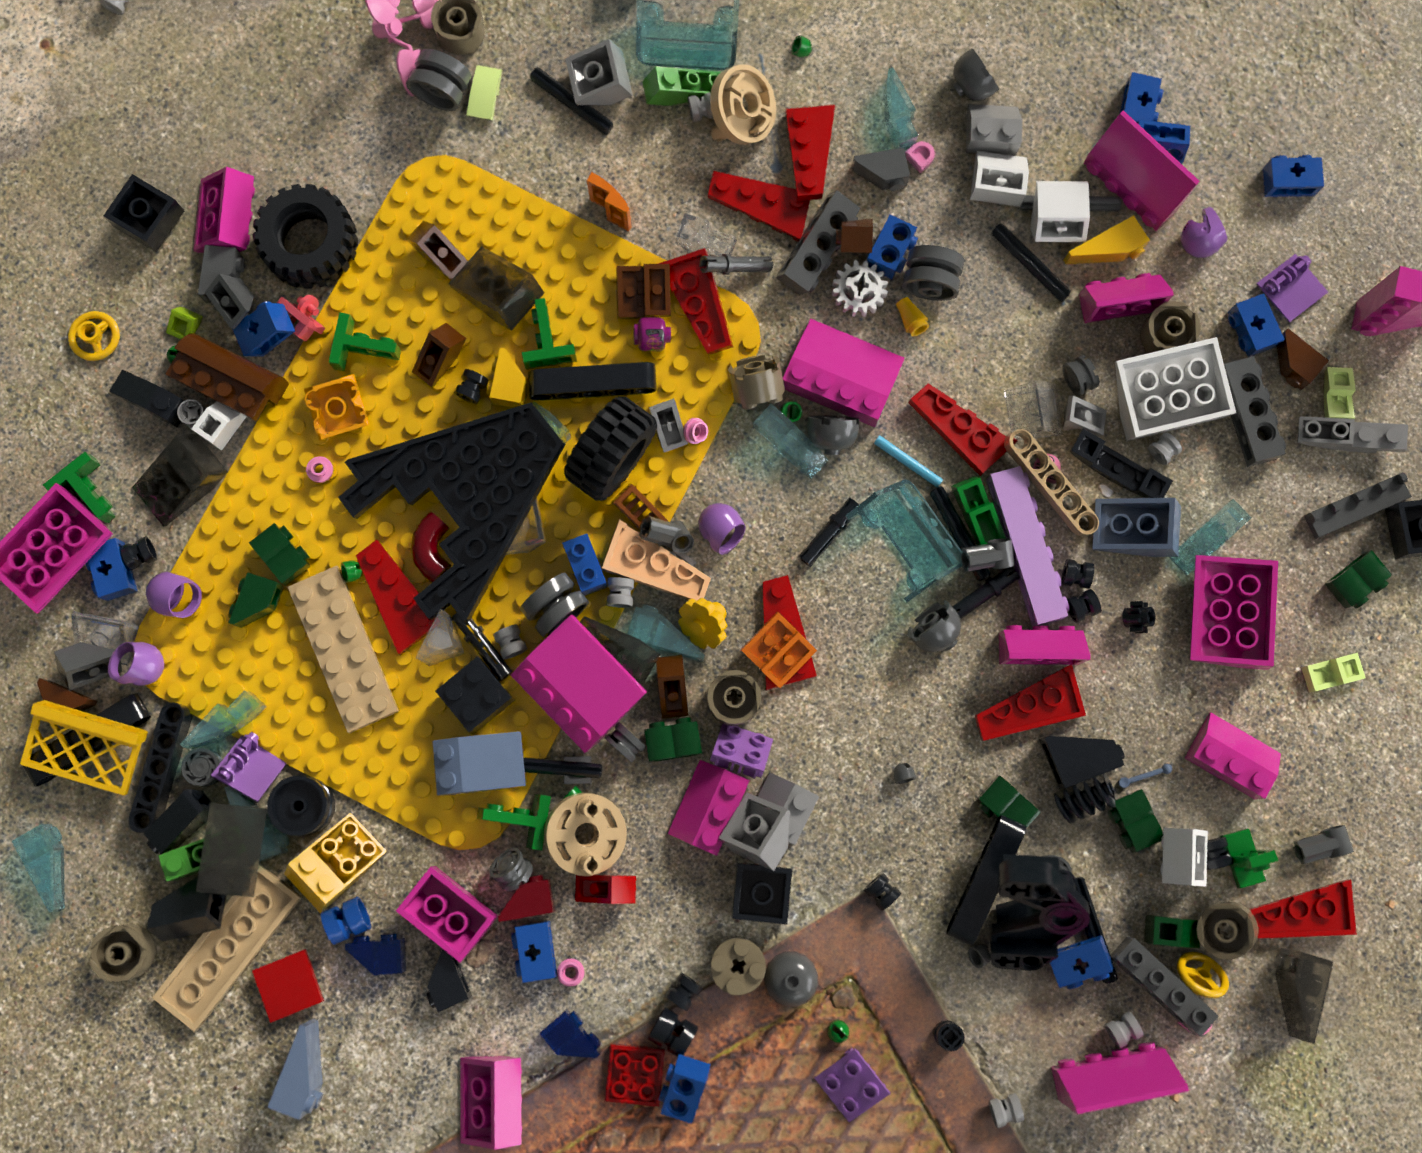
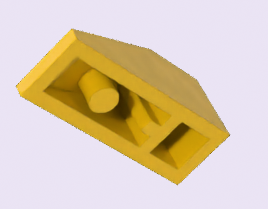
[1063,215,1150,265]

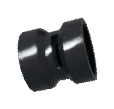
[454,369,489,404]
[120,536,157,570]
[1061,559,1095,589]
[1067,589,1102,623]
[1207,837,1234,870]
[863,873,901,911]
[665,972,703,1011]
[933,1020,965,1052]

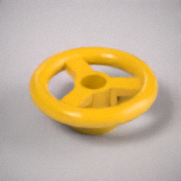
[68,311,120,361]
[1177,952,1229,998]

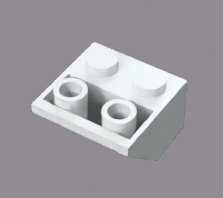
[970,151,1029,207]
[1030,181,1090,242]
[1161,828,1208,887]

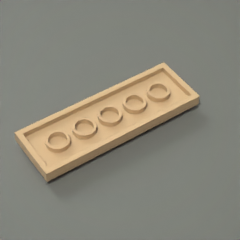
[288,566,399,733]
[152,864,302,1032]

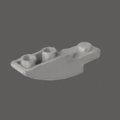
[1297,416,1408,453]

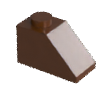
[836,219,873,253]
[406,221,468,280]
[412,323,466,387]
[1277,328,1329,390]
[656,655,689,719]

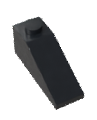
[109,369,184,428]

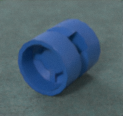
[321,896,371,945]

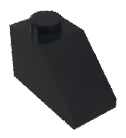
[426,949,472,1012]

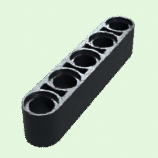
[528,362,657,401]
[22,693,151,787]
[128,703,192,833]
[946,814,1027,946]

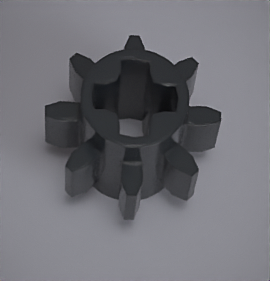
[1122,601,1156,634]

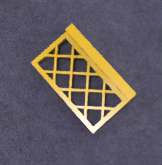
[20,700,148,796]

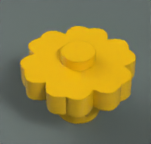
[678,598,727,649]

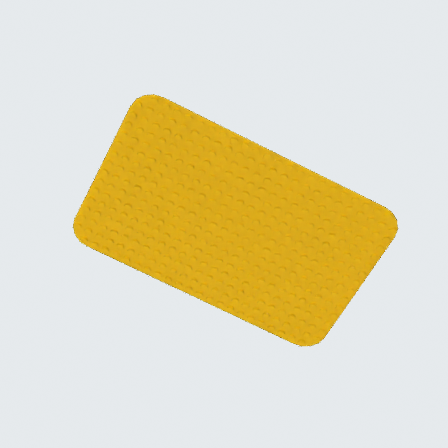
[133,155,761,850]

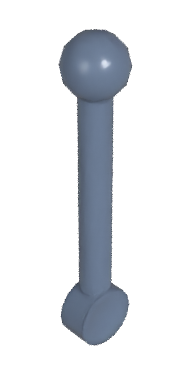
[1118,764,1172,788]

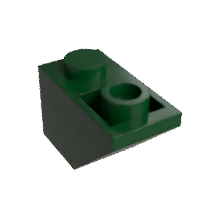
[228,572,284,628]
[1144,915,1200,948]

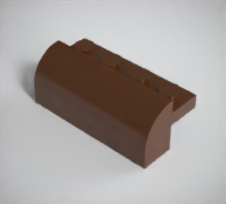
[165,333,290,421]

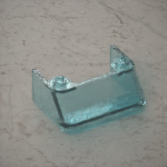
[636,0,740,70]
[846,479,962,603]

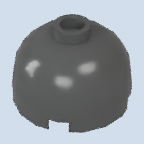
[952,49,1000,101]
[807,415,860,455]
[907,600,961,652]
[764,951,818,1007]

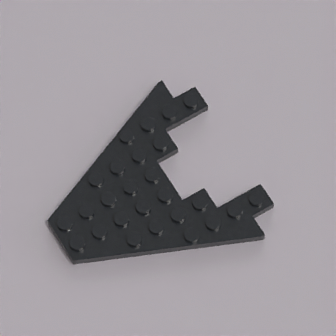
[338,403,565,622]

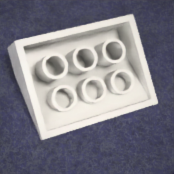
[1115,337,1236,441]

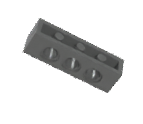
[776,190,861,295]
[1224,356,1286,467]
[1111,937,1219,1037]

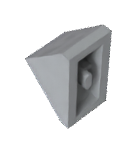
[649,398,688,453]

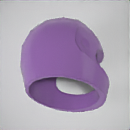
[1181,207,1227,258]
[698,503,746,555]
[146,571,202,618]
[108,642,164,686]

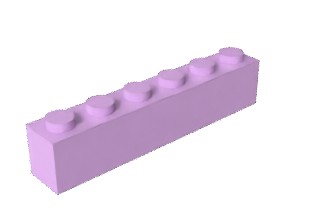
[986,466,1069,626]

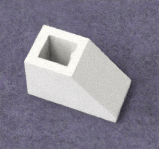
[191,402,246,451]

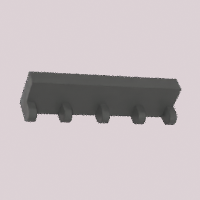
[1304,472,1412,539]

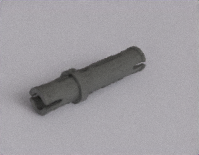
[699,254,774,275]

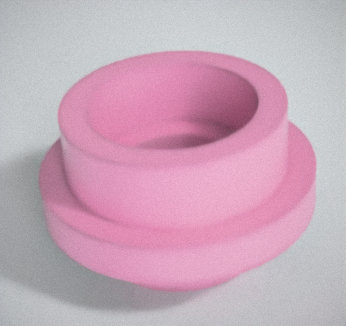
[684,418,708,444]
[306,456,333,483]
[557,958,585,987]

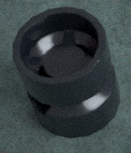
[648,1007,698,1057]

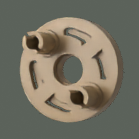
[710,64,776,145]
[544,793,627,876]

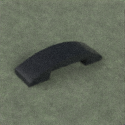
[1070,428,1173,498]

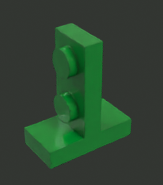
[522,298,577,370]
[328,312,401,371]
[43,452,116,524]
[477,794,551,850]
[1220,829,1278,889]

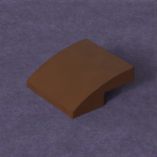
[616,264,671,319]

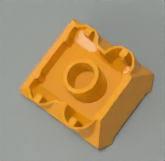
[304,374,370,440]

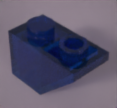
[345,933,407,976]
[539,1008,602,1058]

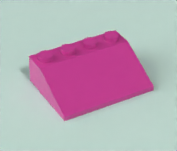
[1084,110,1200,231]
[1351,266,1422,336]
[783,319,905,427]
[0,483,113,614]
[1190,555,1278,670]
[511,614,647,753]
[1051,1042,1189,1114]

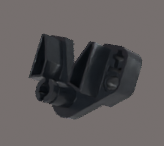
[990,854,1090,971]

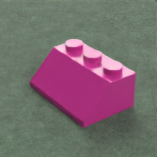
[193,166,255,253]
[1079,273,1174,323]
[999,625,1091,665]
[1185,712,1281,800]
[668,760,750,856]
[396,866,498,963]
[460,1056,522,1150]

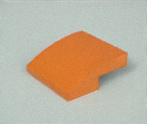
[587,172,632,232]
[741,611,817,688]

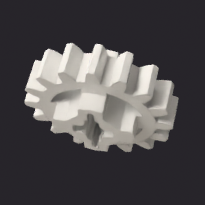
[832,260,888,317]

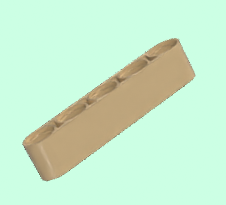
[1004,429,1099,536]

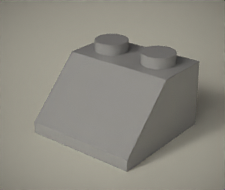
[565,39,633,105]
[966,104,1022,156]
[757,772,819,845]
[719,793,790,871]

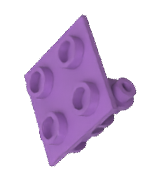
[1256,254,1328,322]
[710,724,773,779]
[211,732,286,803]
[815,1047,890,1122]

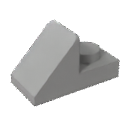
[1062,396,1107,436]

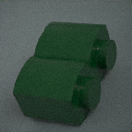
[249,523,311,586]
[1325,550,1392,609]
[644,717,702,763]
[976,775,1041,827]
[1107,789,1163,853]

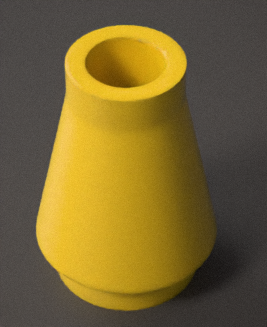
[896,297,929,337]

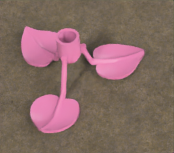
[365,0,438,96]

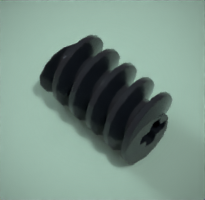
[1054,773,1116,824]

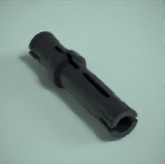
[798,497,862,567]
[952,567,1020,620]
[451,613,513,681]

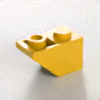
[487,348,528,408]

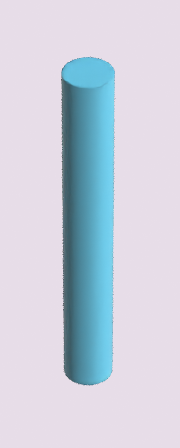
[874,435,943,487]

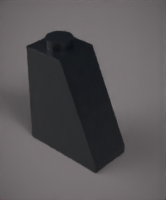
[1039,736,1125,789]
[144,789,220,854]
[147,868,229,942]

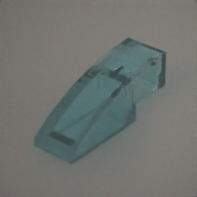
[884,67,918,150]
[753,403,828,479]
[1169,499,1252,575]
[180,690,267,749]

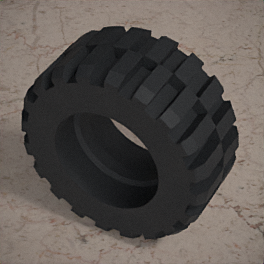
[252,184,358,289]
[564,396,657,501]

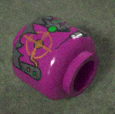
[634,317,671,352]

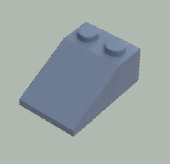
[1092,498,1181,557]
[433,732,526,795]
[267,1019,323,1120]

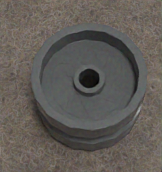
[406,49,471,111]
[902,245,965,301]
[520,573,589,639]

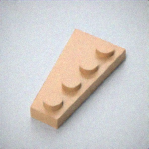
[602,519,711,601]

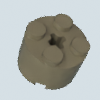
[431,0,485,54]
[1140,301,1201,354]
[728,355,785,409]
[707,670,761,726]
[1197,901,1258,960]
[89,924,157,982]
[710,937,766,995]

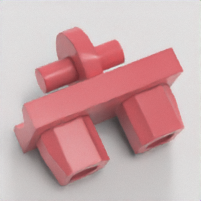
[277,295,326,341]

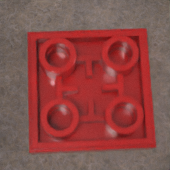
[252,949,324,1023]
[604,1043,665,1107]

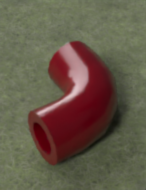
[411,511,451,583]

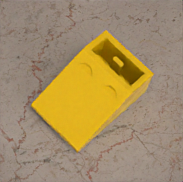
[284,813,387,914]

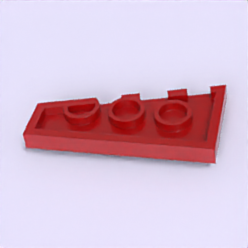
[785,104,835,201]
[708,171,810,242]
[658,248,733,355]
[908,383,1018,476]
[356,539,442,655]
[762,575,817,691]
[975,664,1086,741]
[1249,879,1357,939]

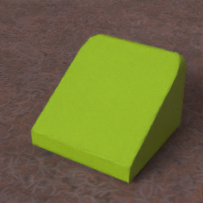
[166,307,203,339]

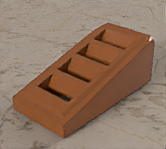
[612,484,668,530]

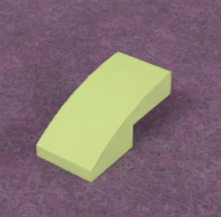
[467,65,502,120]
[1324,367,1356,419]
[1301,653,1366,693]

